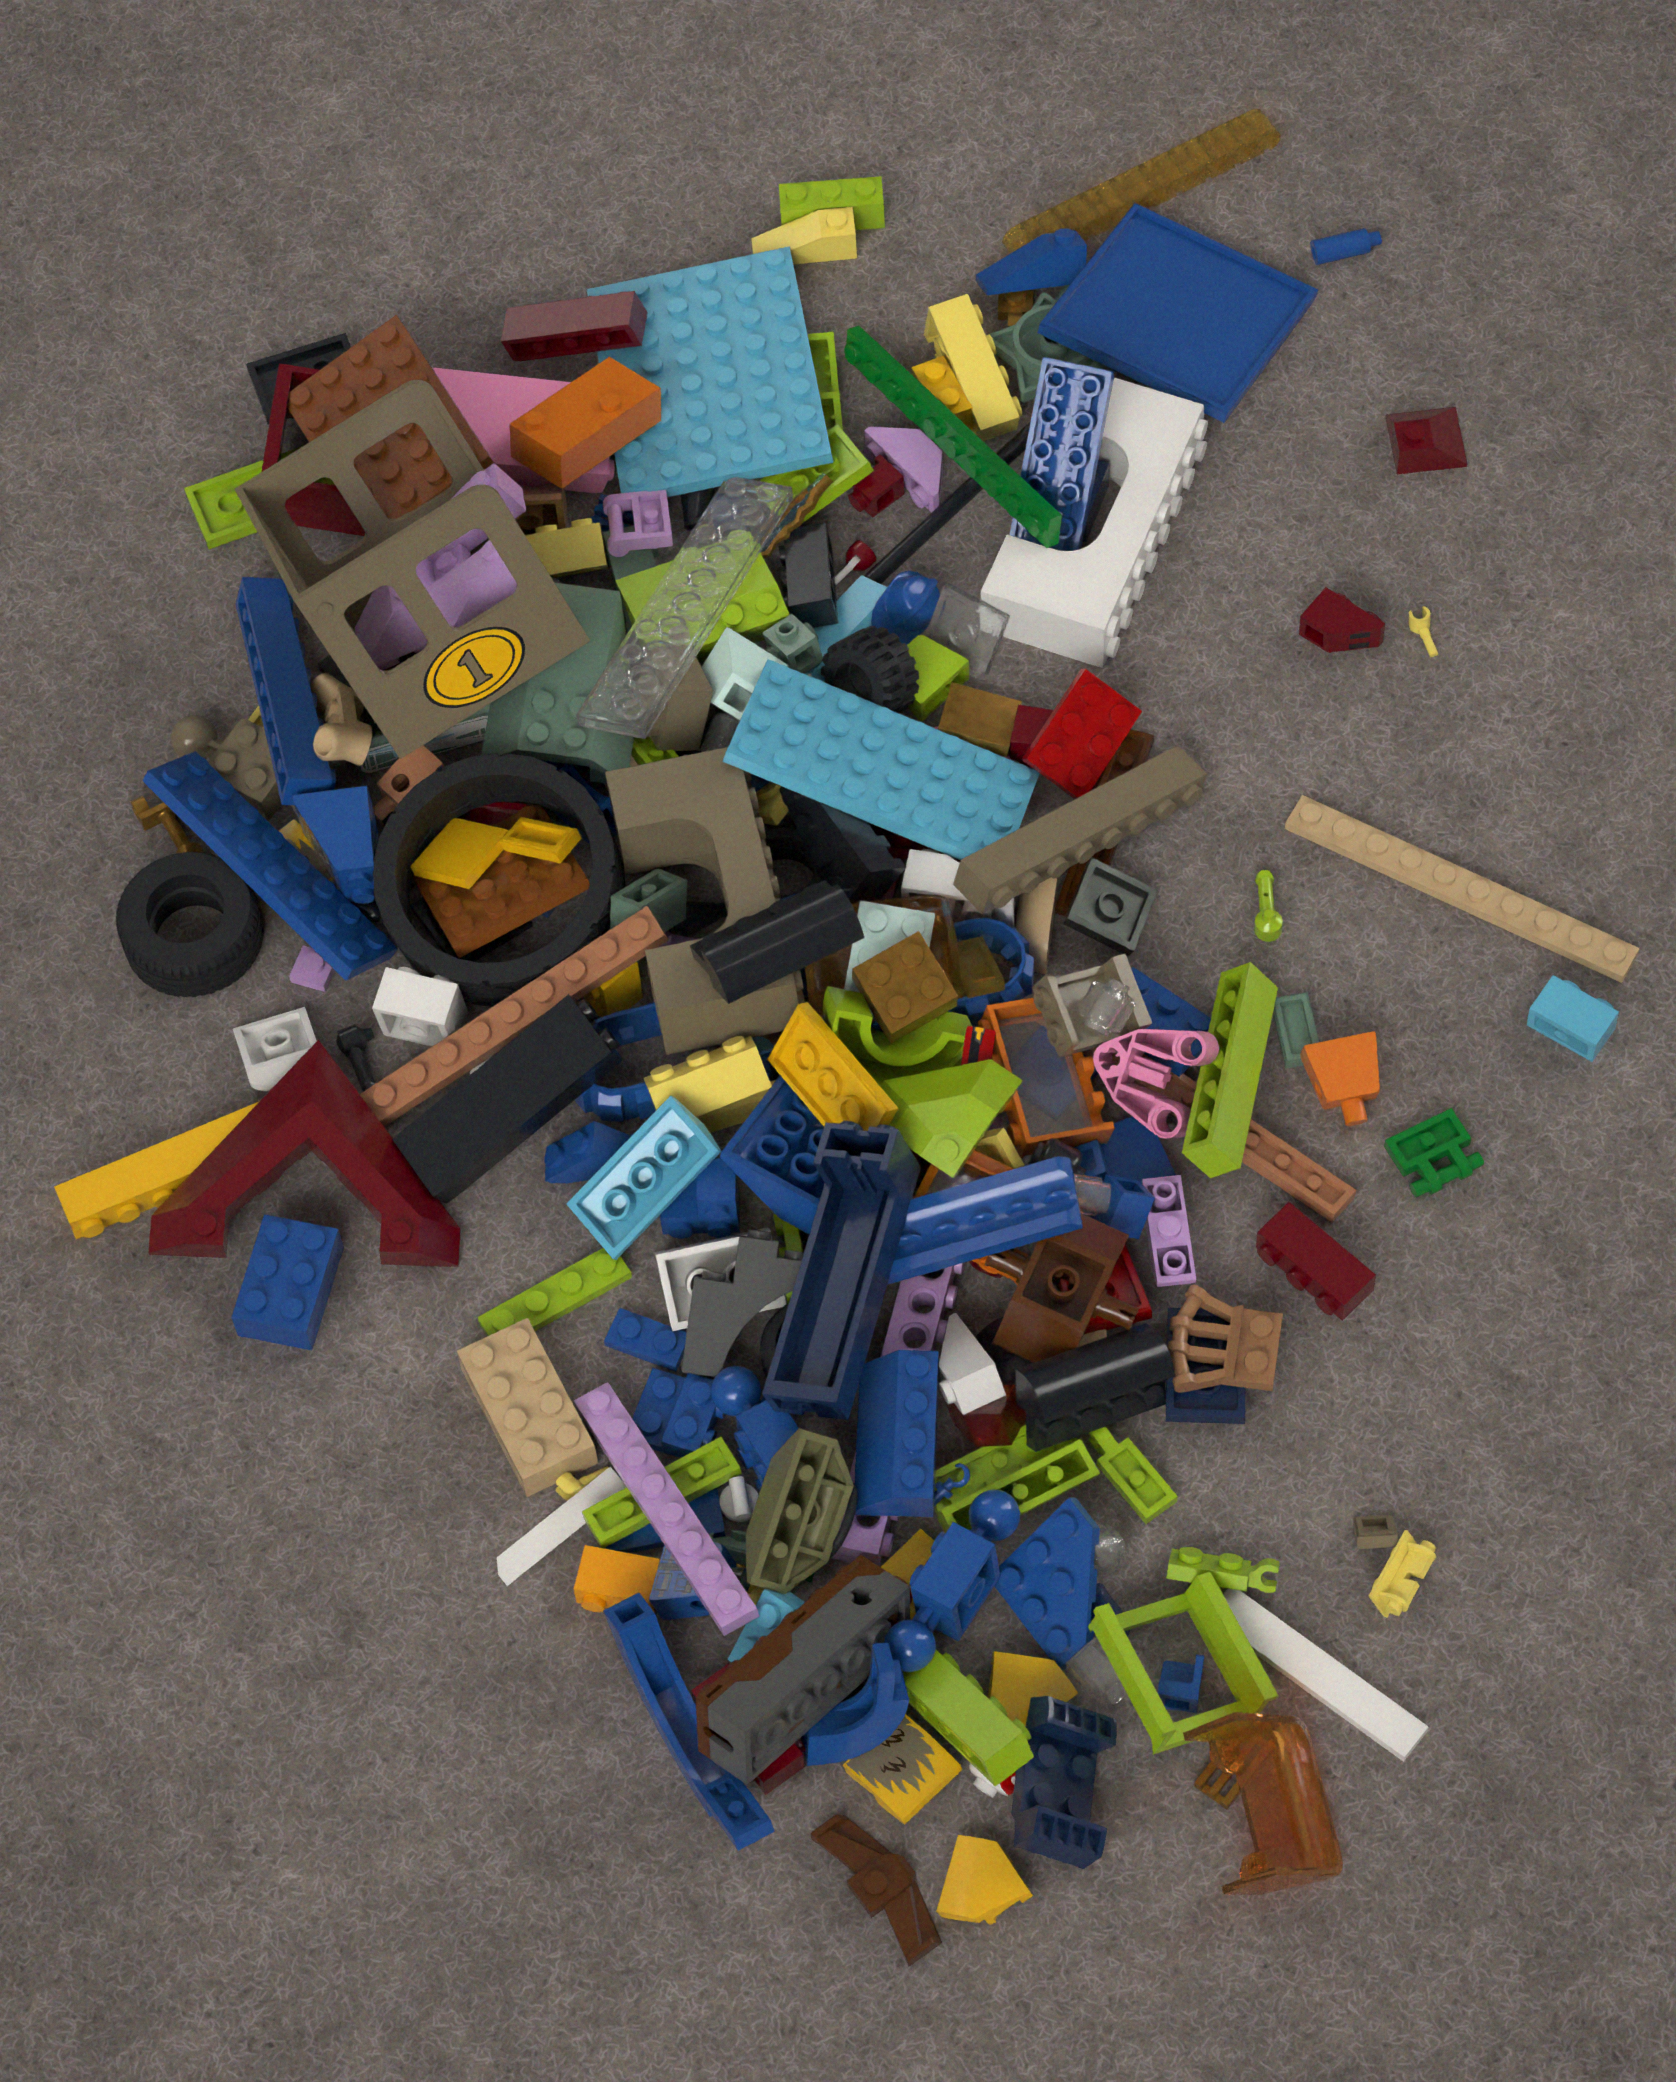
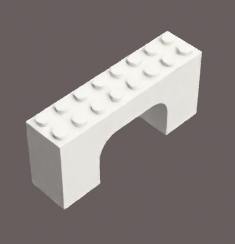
[981,378,1208,668]

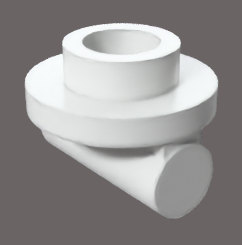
[720,1476,759,1522]

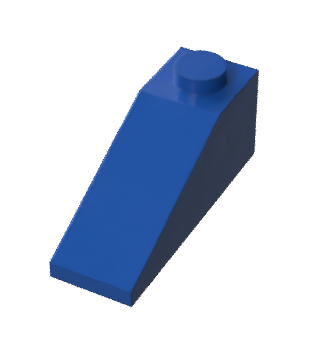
[976,229,1087,295]

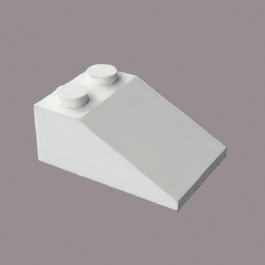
[901,849,1014,929]

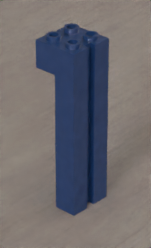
[762,1121,921,1420]

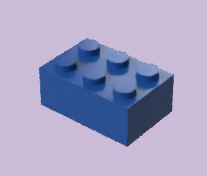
[231,1214,344,1350]

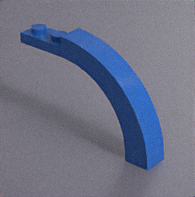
[603,1593,775,1851]

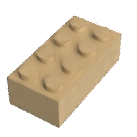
[457,1318,598,1497]

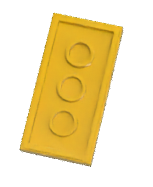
[767,1002,899,1131]

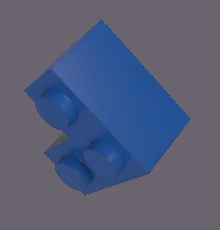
[660,1158,740,1239]

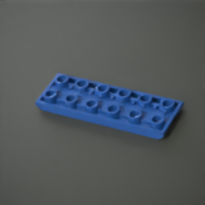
[1009,357,1114,551]
[887,1156,1083,1285]

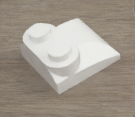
[233,1007,317,1091]

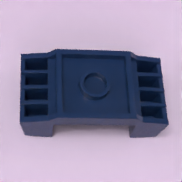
[1011,1696,1117,1869]

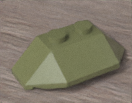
[746,1428,854,1594]

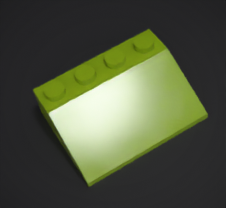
[615,534,790,662]

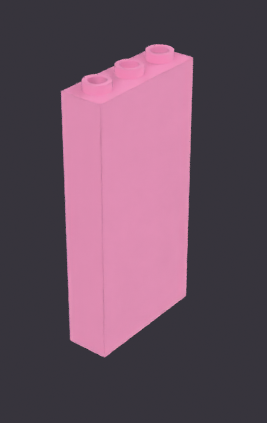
[432,367,615,493]

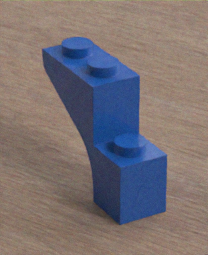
[544,1121,634,1183]

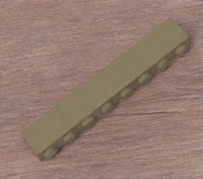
[953,745,1207,914]

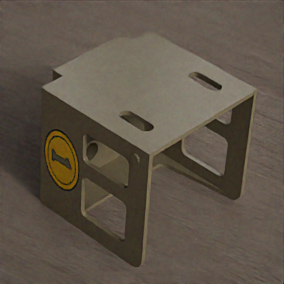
[235,380,590,759]

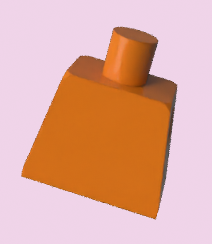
[1300,1031,1380,1126]

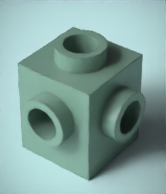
[763,614,823,674]

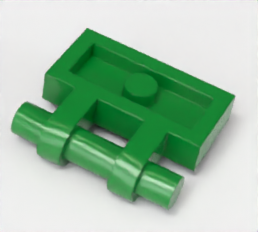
[1384,1108,1484,1198]

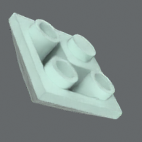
[701,627,789,721]

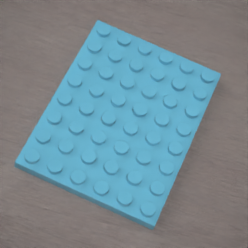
[587,246,833,497]

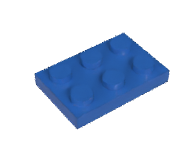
[1131,967,1211,1077]

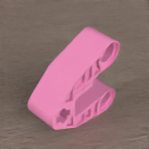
[1093,1029,1219,1139]

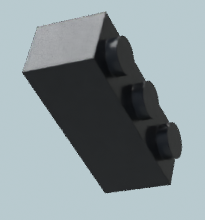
[779,522,838,628]

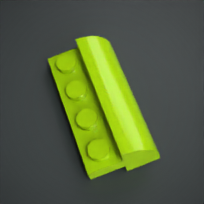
[934,1425,1100,1533]

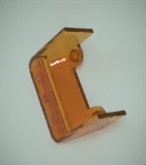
[1183,1712,1343,1895]

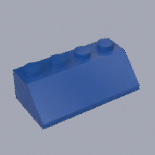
[854,1350,939,1517]

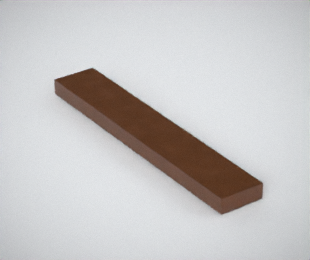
[1055,729,1154,916]

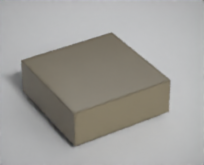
[1353,1515,1398,1549]

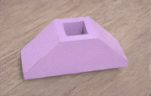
[864,427,943,513]
[1142,1175,1196,1287]

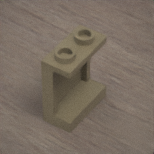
[1032,954,1153,1058]

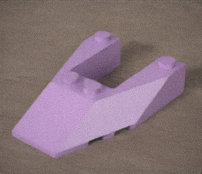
[355,463,526,670]

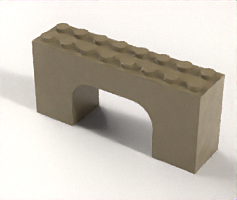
[605,747,805,1055]

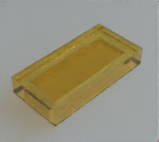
[946,936,1005,998]

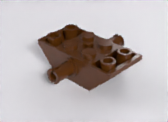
[985,1213,1139,1363]

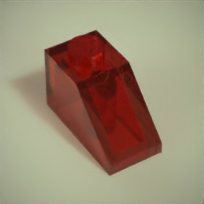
[944,1385,1026,1447]

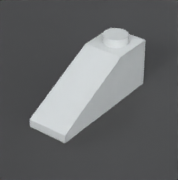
[938,1313,1006,1415]

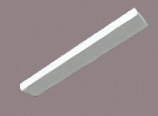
[1223,1589,1428,1762]

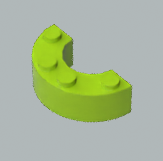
[823,986,972,1086]

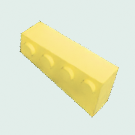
[924,294,1022,441]

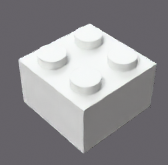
[372,967,469,1047]

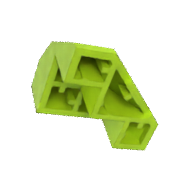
[880,1059,1023,1178]

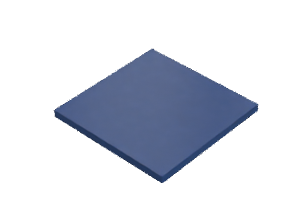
[1037,203,1318,423]

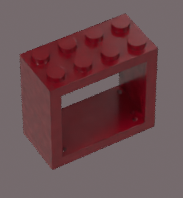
[261,363,365,536]

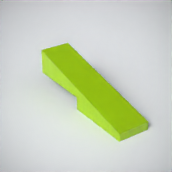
[808,332,843,431]

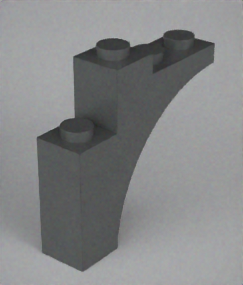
[682,1229,804,1377]

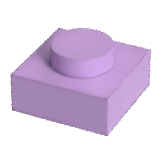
[289,946,335,992]

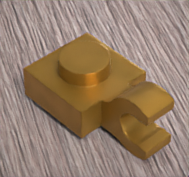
[998,289,1034,327]

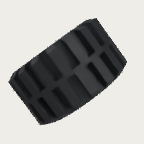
[821,626,919,713]

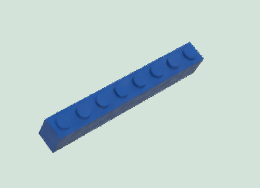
[235,577,336,805]

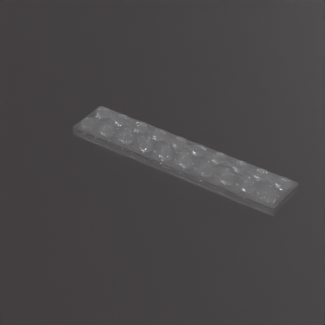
[576,477,794,739]

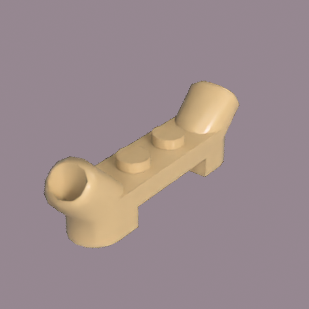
[310,673,372,766]

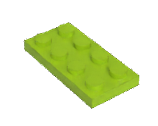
[184,445,335,549]

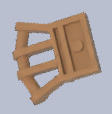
[1167,1285,1283,1393]

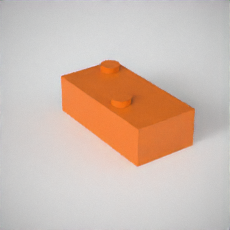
[509,357,661,489]

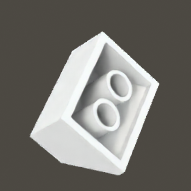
[654,1228,786,1331]

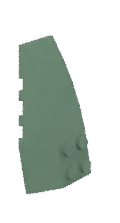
[481,583,637,784]

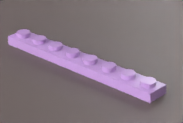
[574,1382,760,1636]

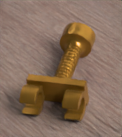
[130,796,205,854]

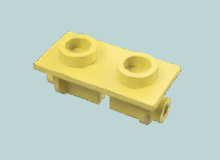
[1369,1530,1436,1618]

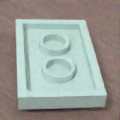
[844,900,935,1020]

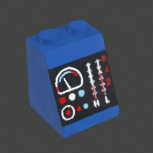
[293,786,378,904]

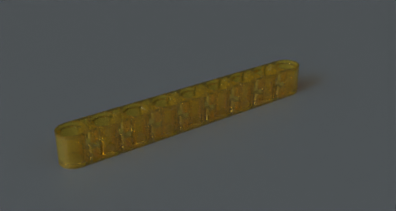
[1002,109,1281,254]

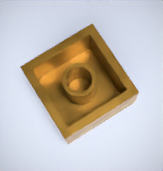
[852,931,958,1044]

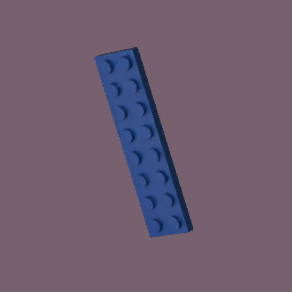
[143,751,398,981]

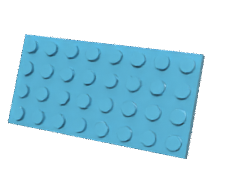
[722,659,1040,860]

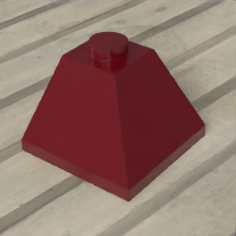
[1385,407,1468,475]

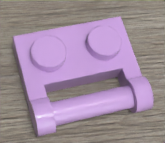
[603,490,673,557]

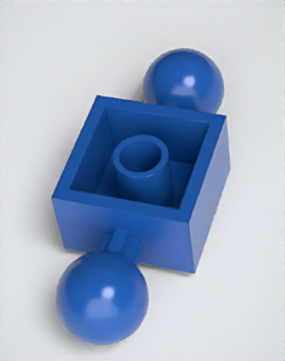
[711,1366,798,1492]
[884,1489,1020,1672]

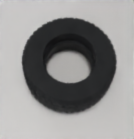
[116,852,264,997]

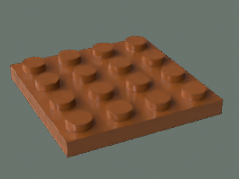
[413,804,590,958]

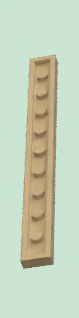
[1285,795,1640,983]

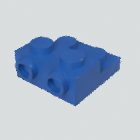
[632,1368,726,1458]

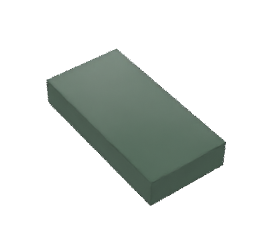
[1273,992,1319,1069]

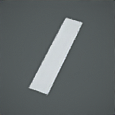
[497,1467,626,1586]

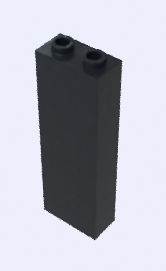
[392,994,623,1203]

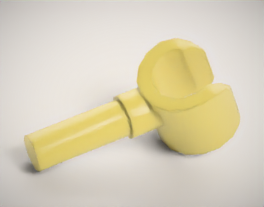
[1409,606,1438,658]
[555,1466,609,1501]

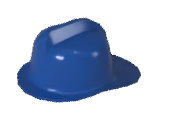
[871,570,941,645]

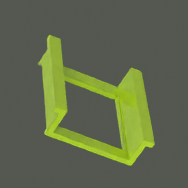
[1088,1571,1278,1755]

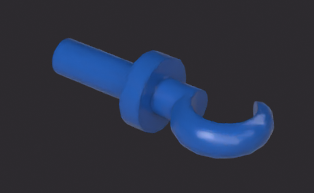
[934,1463,970,1507]

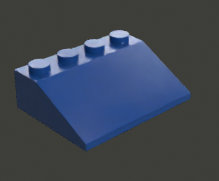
[720,1075,825,1235]

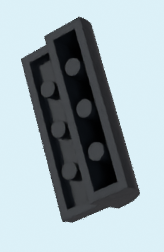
[690,881,865,1004]
[1016,1323,1174,1452]

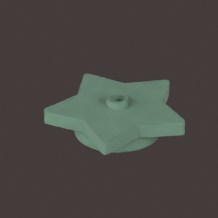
[988,292,1101,403]

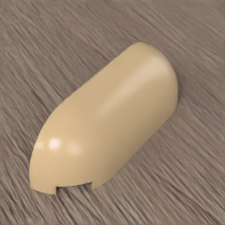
[1015,875,1061,975]

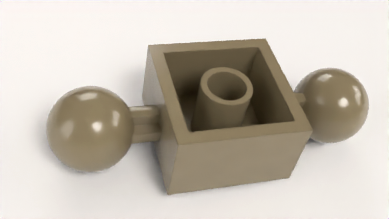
[171,715,336,822]

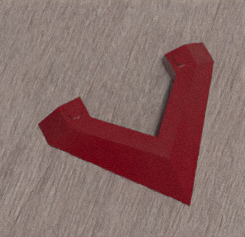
[148,1040,461,1267]

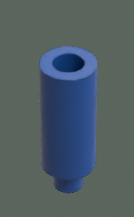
[1310,228,1382,265]

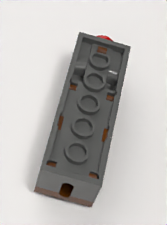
[696,1554,912,1785]

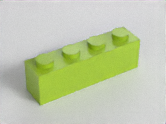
[902,1650,1034,1787]

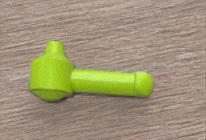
[1254,870,1283,942]

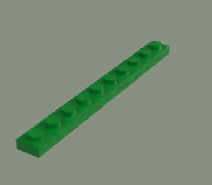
[844,325,1062,548]

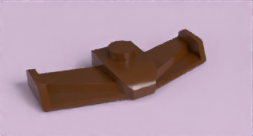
[811,1815,942,1967]

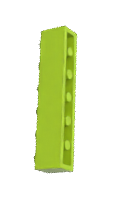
[1182,962,1278,1178]

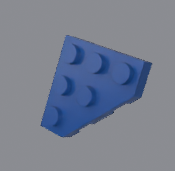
[995,1497,1100,1670]

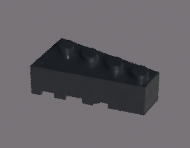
[779,786,906,911]

